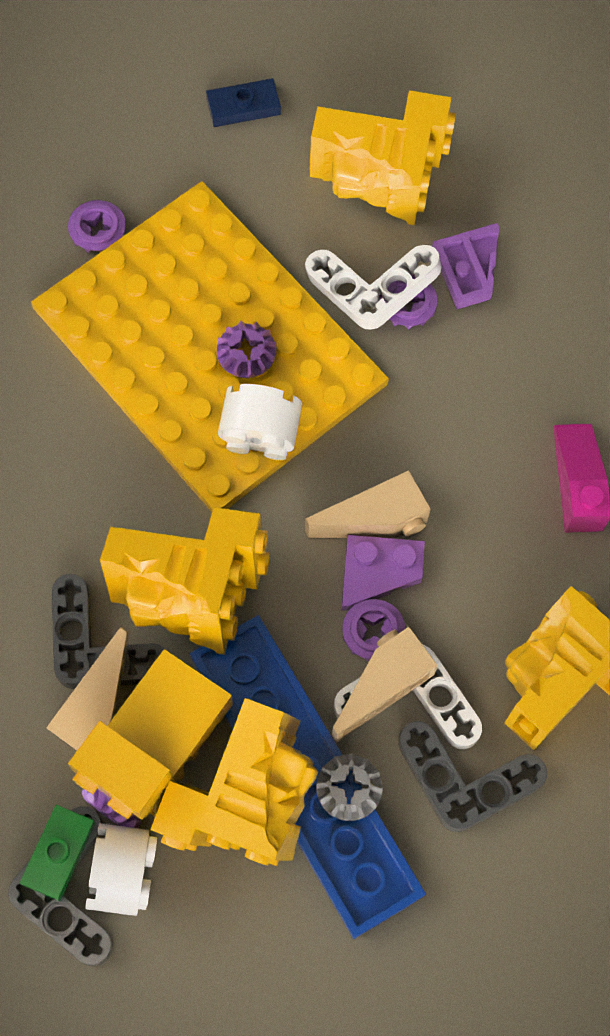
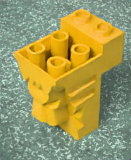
[310,90,456,225]
[100,507,270,655]
[504,586,610,750]
[68,649,233,820]
[150,698,318,866]

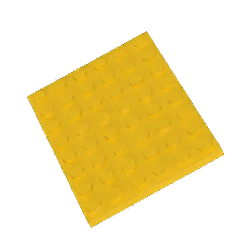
[31,181,389,512]

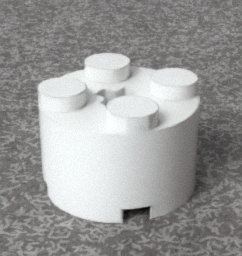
[218,384,302,460]
[86,823,157,916]

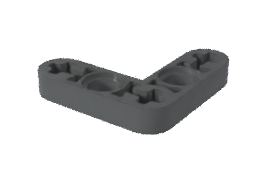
[52,574,166,689]
[398,721,547,832]
[8,806,113,966]

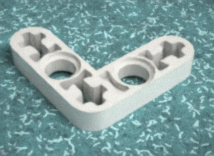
[305,245,441,330]
[334,644,482,749]

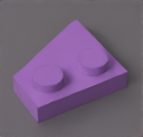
[432,223,499,309]
[341,535,425,610]

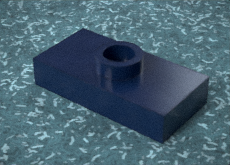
[206,78,281,127]

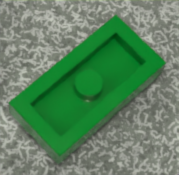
[20,805,95,901]

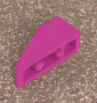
[553,424,610,533]

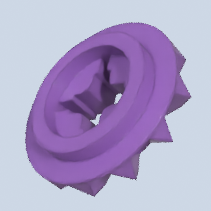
[68,200,126,253]
[379,275,437,330]
[217,320,276,378]
[342,599,405,661]
[82,789,142,828]

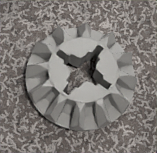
[316,753,383,821]

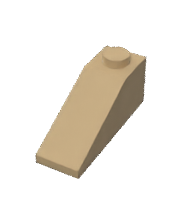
[305,470,431,538]
[46,627,130,750]
[331,627,438,743]

